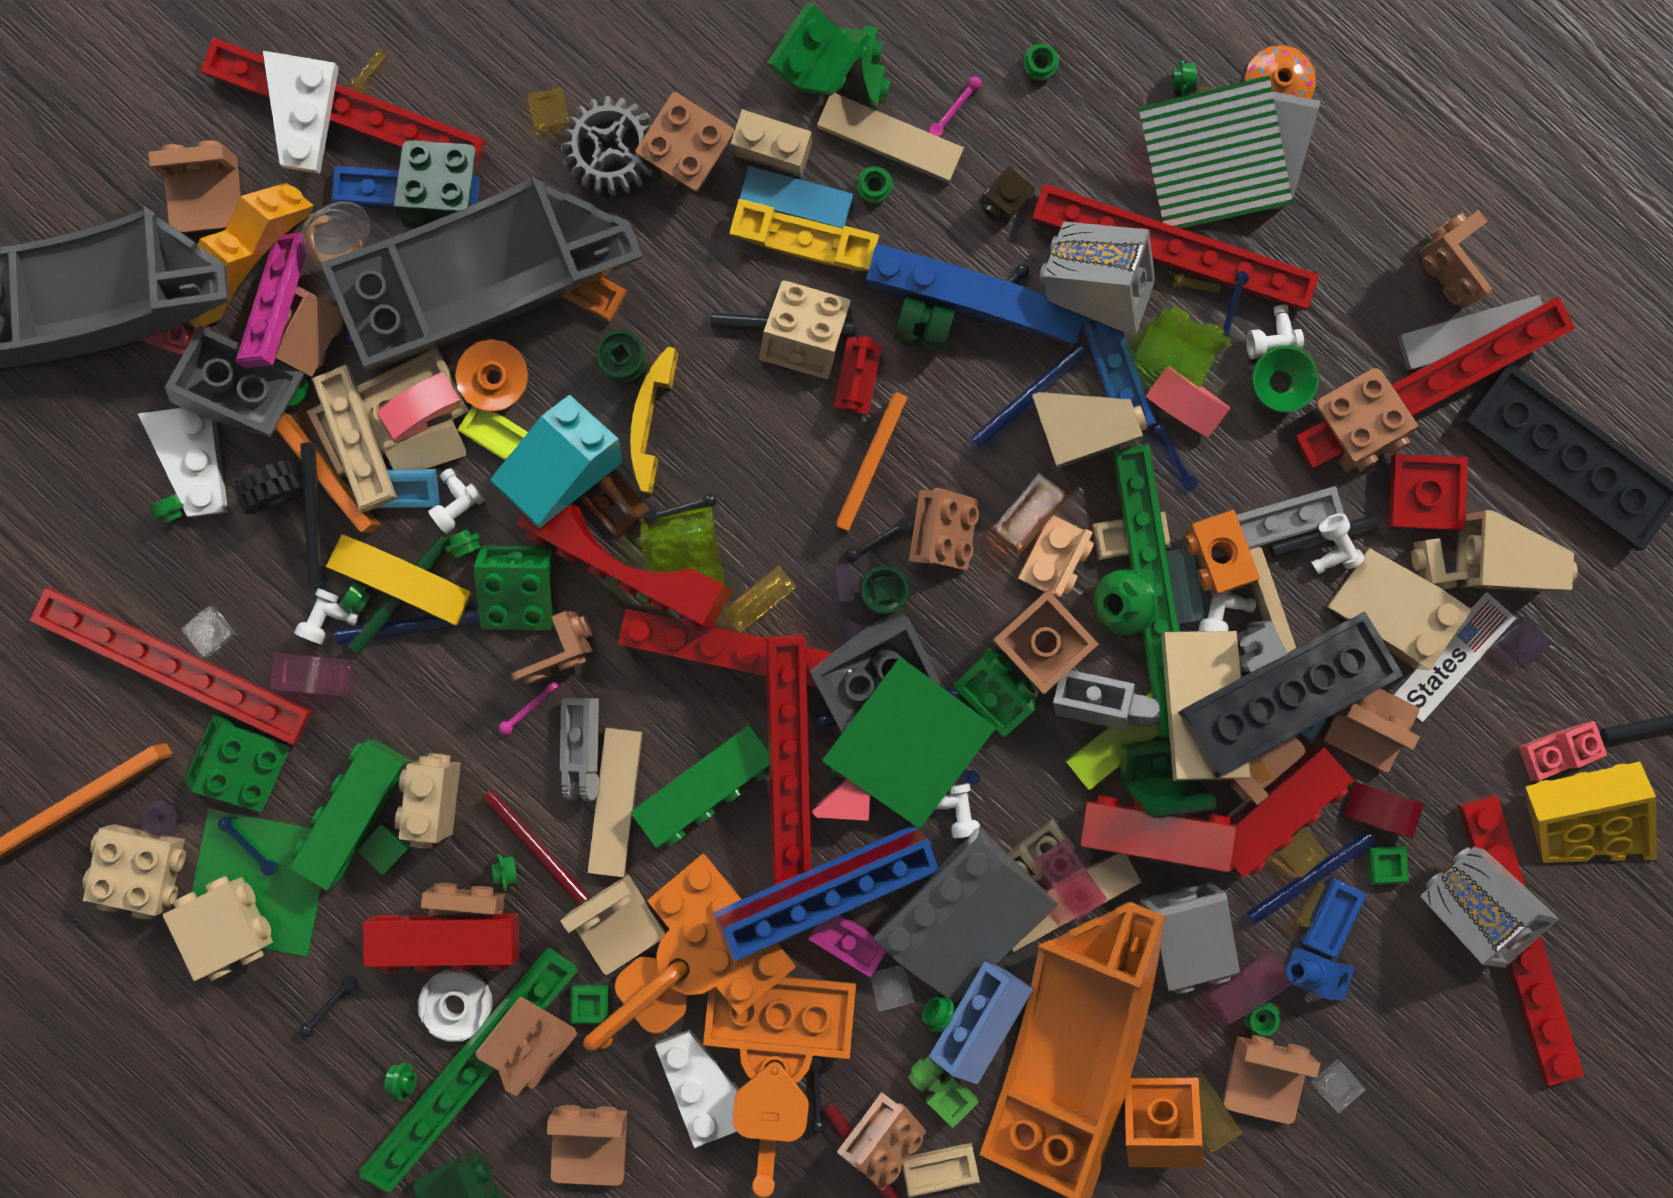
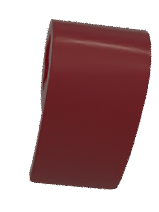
[1344,782,1424,838]

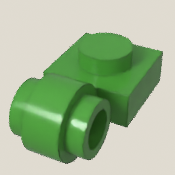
[908,1056,979,1128]

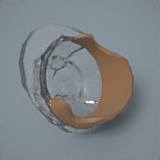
[301,201,371,265]

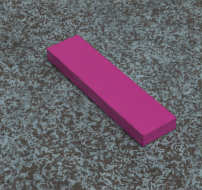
[236,232,308,368]

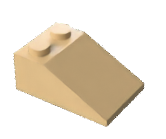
[1327,548,1472,670]

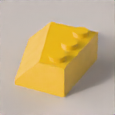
[1525,762,1657,863]

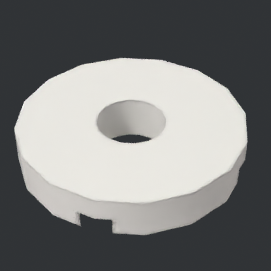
[418,968,492,1042]

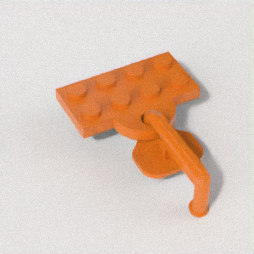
[583,853,797,1051]
[703,977,856,1198]

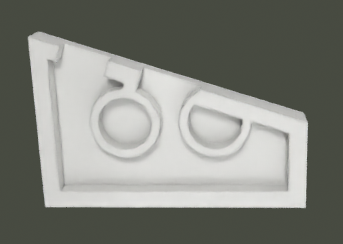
[263,51,339,174]
[138,408,228,517]
[655,1029,739,1148]

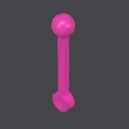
[929,77,982,138]
[499,680,559,736]

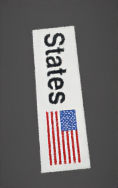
[1394,591,1516,722]

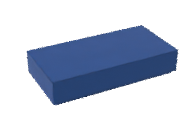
[1300,877,1367,960]

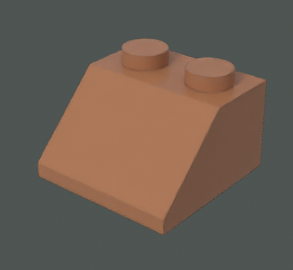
[275,286,343,377]
[992,590,1099,694]

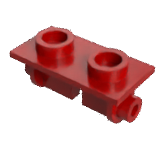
[833,336,883,415]

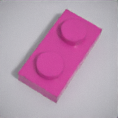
[808,914,886,977]

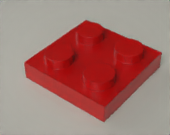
[1388,454,1468,531]

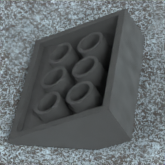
[874,826,1058,1003]

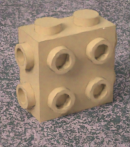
[395,753,461,848]
[82,824,186,919]
[162,876,273,981]

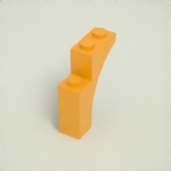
[188,183,314,329]

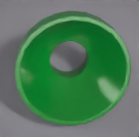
[1251,346,1319,413]
[1093,569,1158,636]

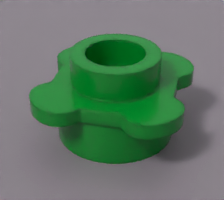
[491,854,517,892]

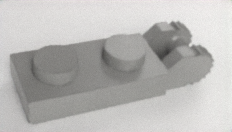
[560,698,600,801]

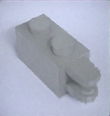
[1053,670,1160,731]

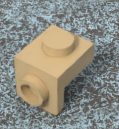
[1411,538,1468,589]

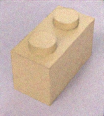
[731,109,812,178]

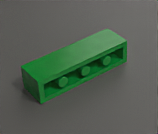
[630,723,769,848]
[289,739,411,891]

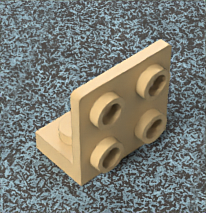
[759,281,851,380]
[561,874,666,975]

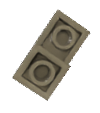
[1008,819,1075,881]

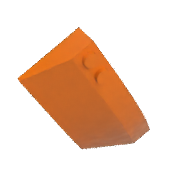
[979,902,1166,1198]

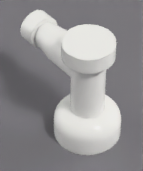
[1246,305,1304,359]
[428,468,485,534]
[1312,513,1364,574]
[294,588,360,644]
[1198,592,1256,632]
[935,783,980,838]

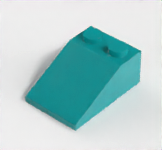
[490,394,623,528]

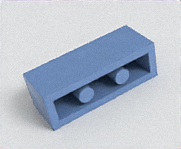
[929,961,1033,1084]

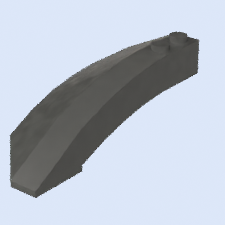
[321,177,643,374]
[0,206,229,369]

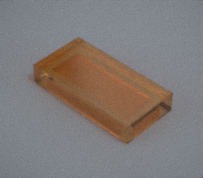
[992,474,1068,553]

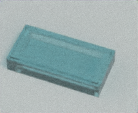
[1166,548,1205,624]

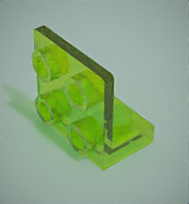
[1133,307,1231,387]
[641,507,726,586]

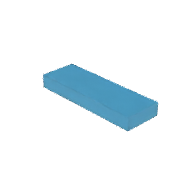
[740,166,853,229]

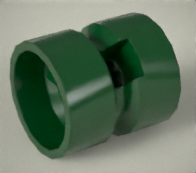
[894,294,956,354]
[596,330,649,385]
[860,566,909,614]

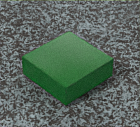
[356,823,411,875]
[1367,845,1409,885]
[571,984,609,1024]

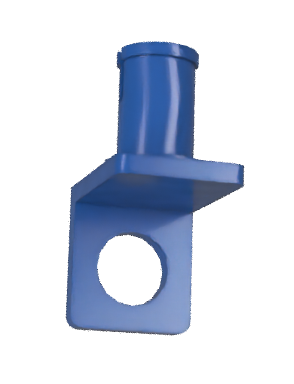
[1284,948,1355,1001]

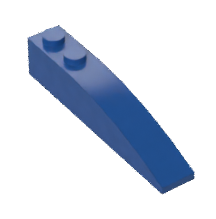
[866,244,1084,345]

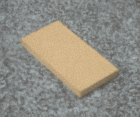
[307,347,469,477]
[1161,631,1250,781]

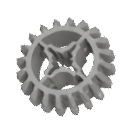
[561,96,653,197]

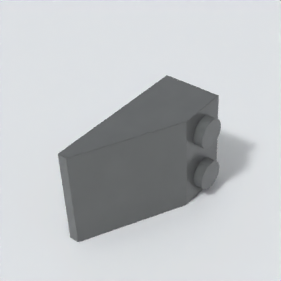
[164,325,304,438]
[809,609,940,733]

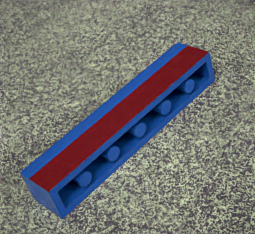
[712,825,939,961]

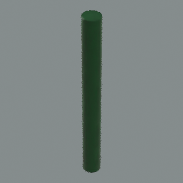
[348,532,450,655]

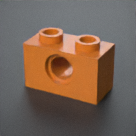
[1184,510,1260,598]

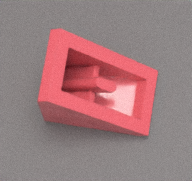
[812,778,870,821]

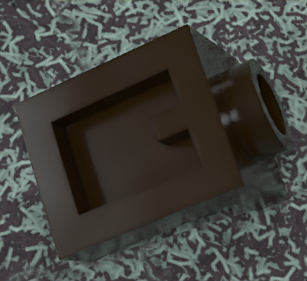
[980,165,1036,225]

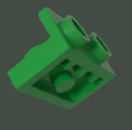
[953,648,1041,737]

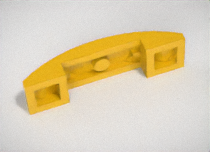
[729,199,879,271]
[630,347,678,495]
[326,534,473,626]

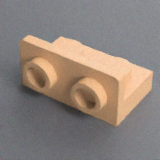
[1017,514,1094,598]

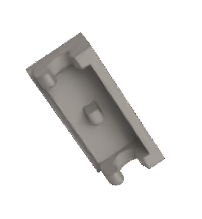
[1237,620,1288,672]

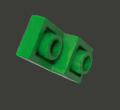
[860,25,890,111]

